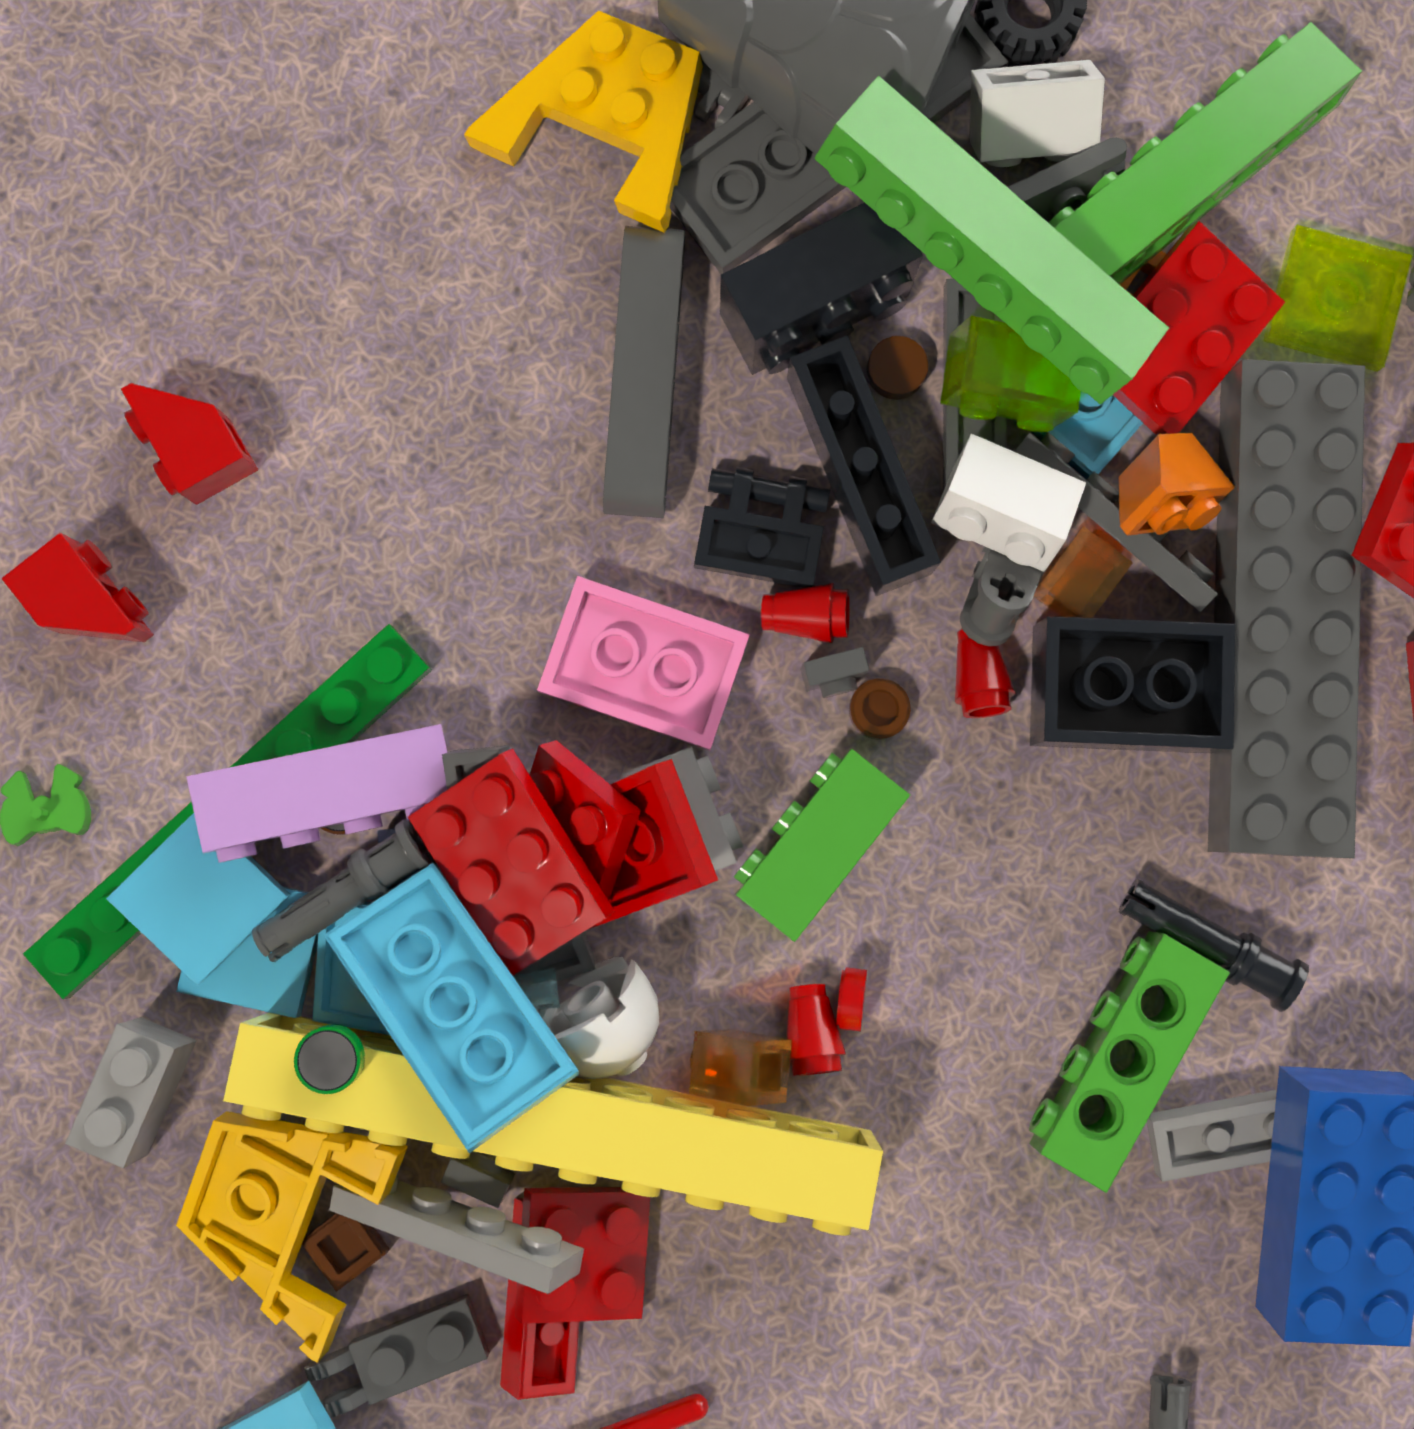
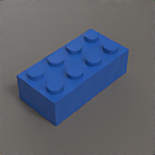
[1255,1066,1414,1347]

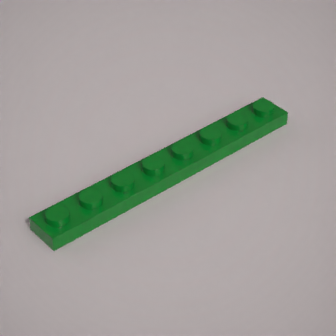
[23,624,432,999]

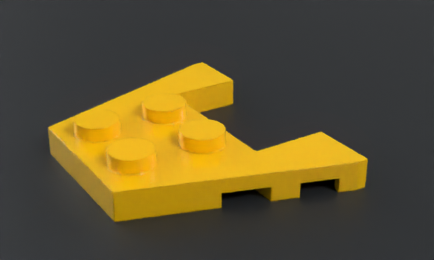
[464,11,703,233]
[176,1111,408,1363]

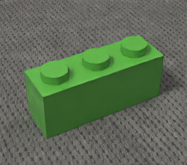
[734,749,910,942]

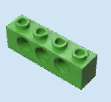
[1029,931,1230,1193]

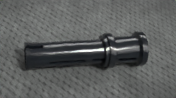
[1118,879,1309,1012]

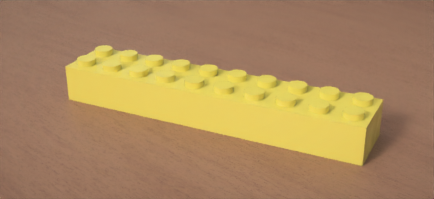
[223,1012,883,1236]

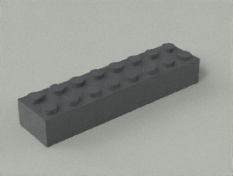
[1208,359,1365,859]

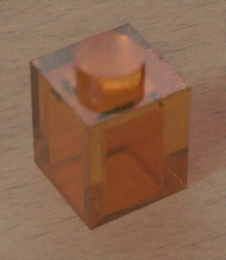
[1033,526,1133,618]
[689,1029,792,1106]

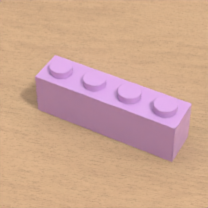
[186,724,447,863]

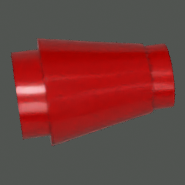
[761,583,850,643]
[955,629,1016,718]
[785,984,846,1076]

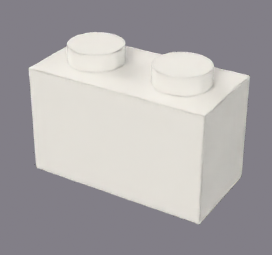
[969,60,1105,167]
[931,433,1086,572]

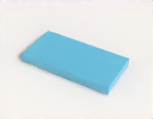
[323,863,579,1153]

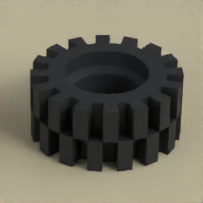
[974,0,1087,67]

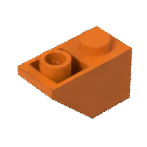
[1119,433,1235,536]

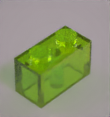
[940,315,1081,432]

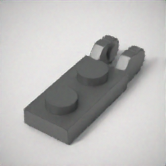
[304,1294,490,1418]

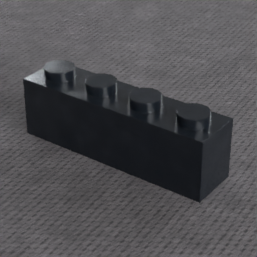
[787,335,941,596]

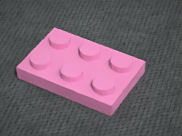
[537,576,750,751]

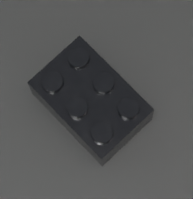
[720,202,923,375]
[1030,616,1235,754]

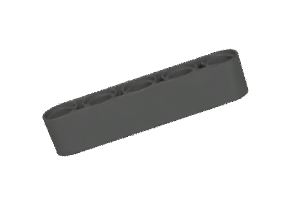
[603,226,685,518]

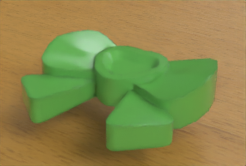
[0,764,91,846]

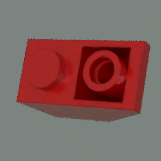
[121,383,259,505]
[1,533,154,642]

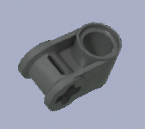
[960,546,1044,646]

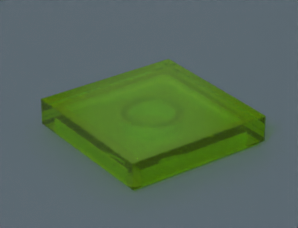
[1263,224,1412,372]

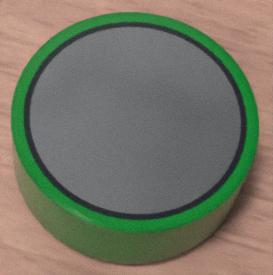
[294,1025,365,1094]

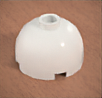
[539,957,659,1079]

